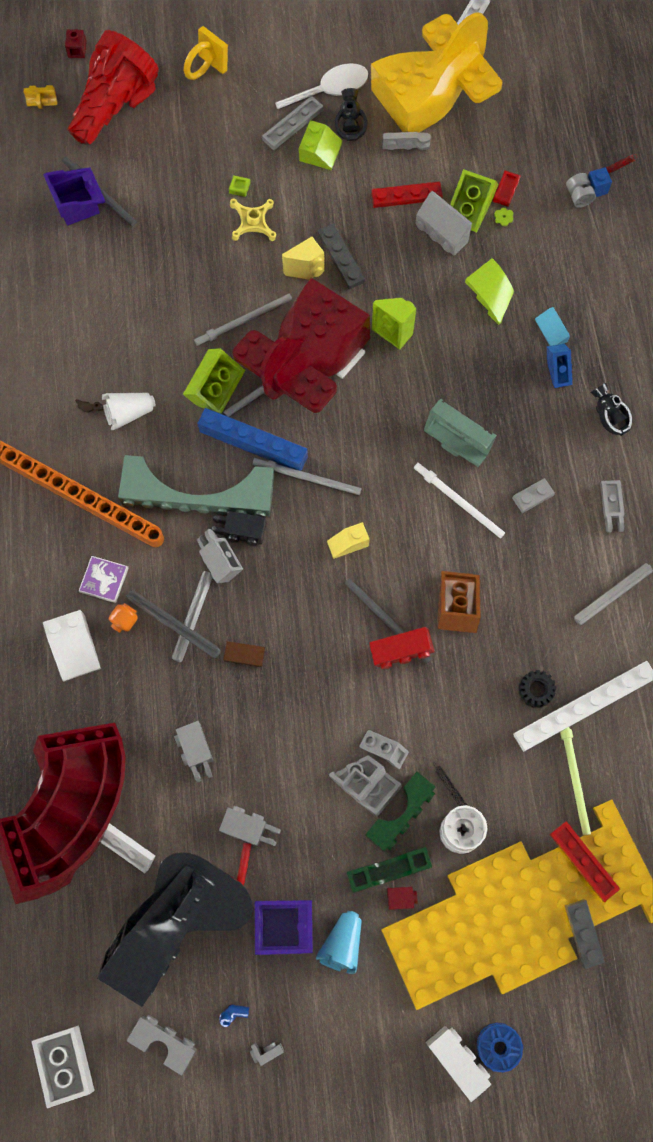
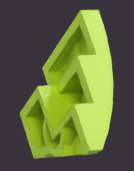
[465,258,514,325]

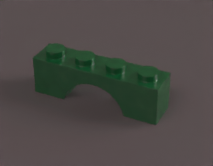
[365,772,435,852]
[347,847,432,893]

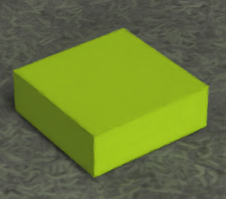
[229,175,251,197]

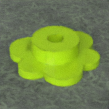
[494,208,514,226]

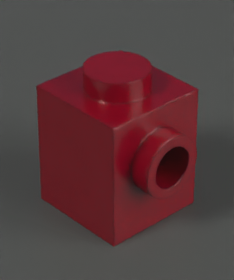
[65,29,87,58]

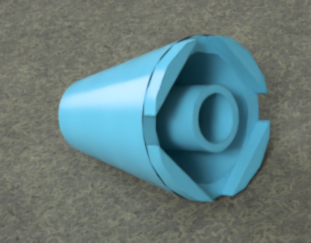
[316,911,362,974]

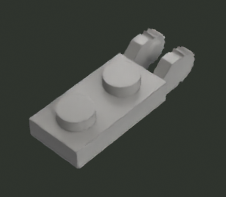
[382,132,431,151]
[600,480,624,533]

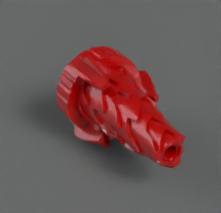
[67,30,159,145]

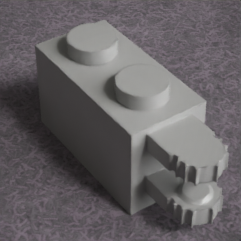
[197,529,243,583]
[174,721,213,783]
[219,806,281,846]

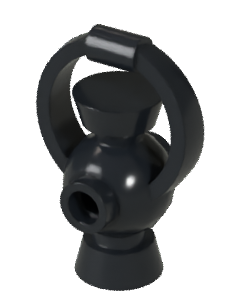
[335,88,368,141]
[590,383,632,436]

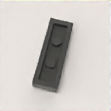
[565,899,605,969]

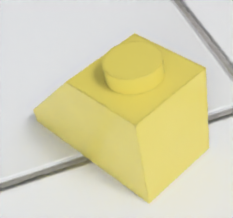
[327,522,370,559]

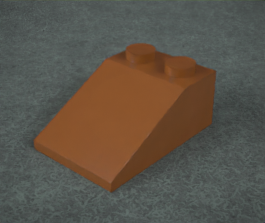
[438,571,481,633]

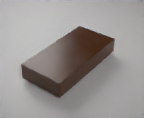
[223,641,265,667]

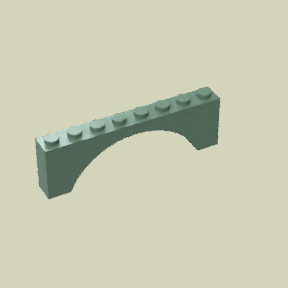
[118,455,275,517]

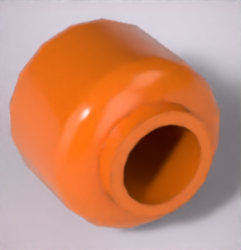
[109,603,138,633]

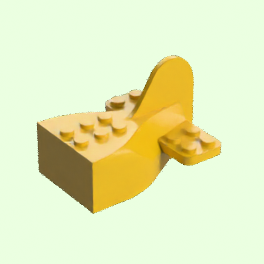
[371,13,502,133]

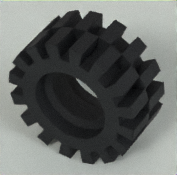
[519,670,556,708]

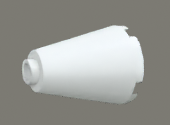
[102,393,155,430]

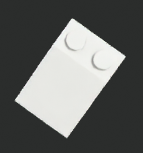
[43,610,101,682]

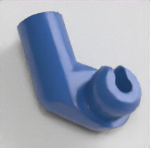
[219,1005,250,1027]

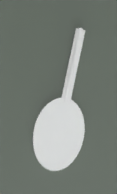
[275,63,368,109]

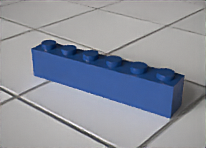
[197,408,308,471]

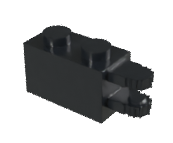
[210,511,267,546]

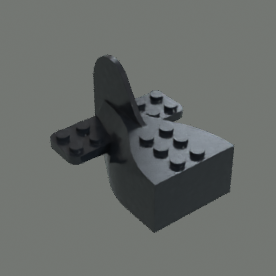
[97,852,253,1007]

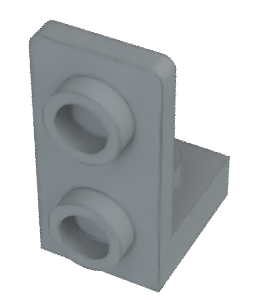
[359,730,409,769]

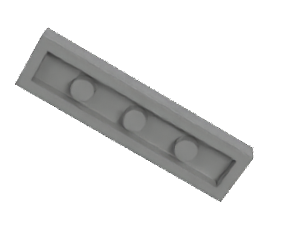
[262,96,323,150]

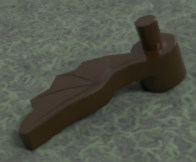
[75,399,103,413]

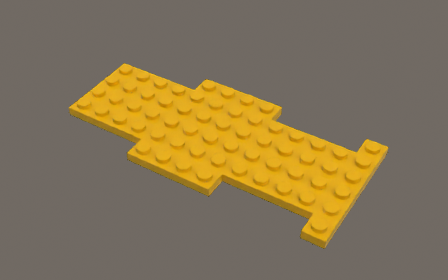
[381,800,653,1010]

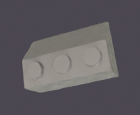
[415,191,472,255]

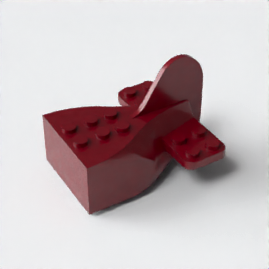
[232,278,370,413]

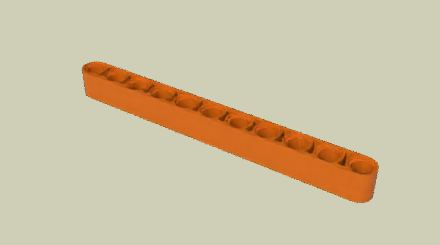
[0,440,164,547]

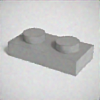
[512,478,555,513]

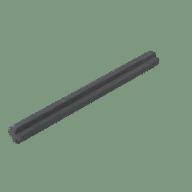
[127,590,221,658]

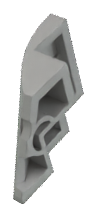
[329,755,402,817]

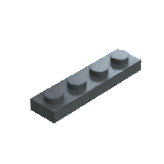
[318,224,365,290]

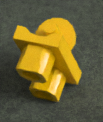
[23,85,58,109]

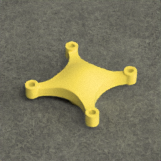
[230,199,276,241]

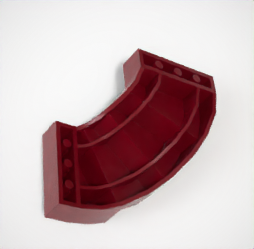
[0,722,126,904]

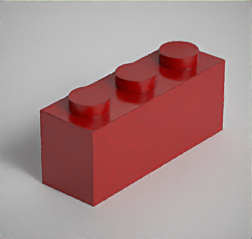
[369,627,435,669]

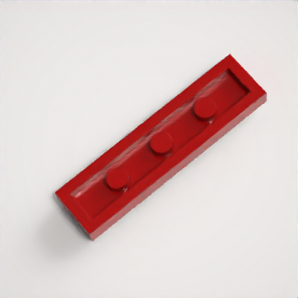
[371,181,443,208]
[549,821,620,902]

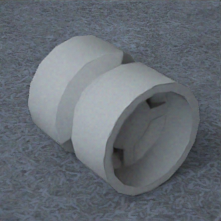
[566,173,596,208]

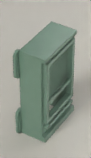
[424,399,497,467]

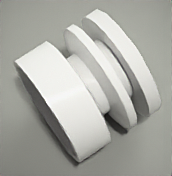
[439,805,487,854]

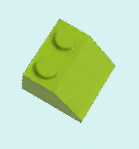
[299,120,343,170]

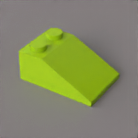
[450,169,498,233]

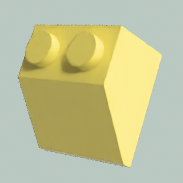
[282,237,324,280]

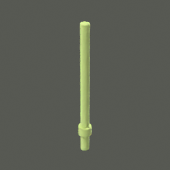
[560,727,591,836]

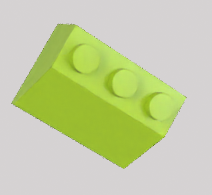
[372,298,416,350]
[183,348,246,414]

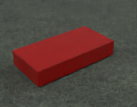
[492,170,521,207]

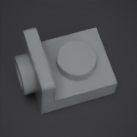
[250,1042,284,1066]

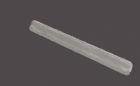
[574,563,653,625]
[172,571,212,662]

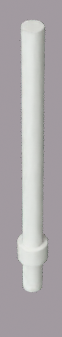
[414,463,505,539]

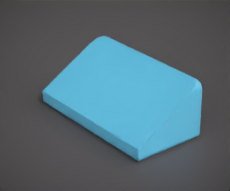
[535,307,570,346]

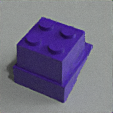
[43,167,106,226]
[255,900,313,955]

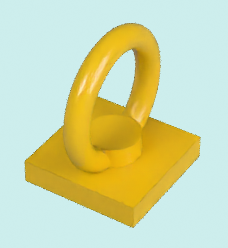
[184,26,228,80]

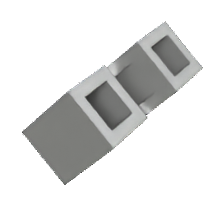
[127,1015,197,1076]

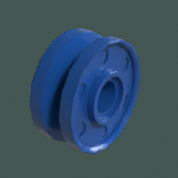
[476,1022,523,1073]

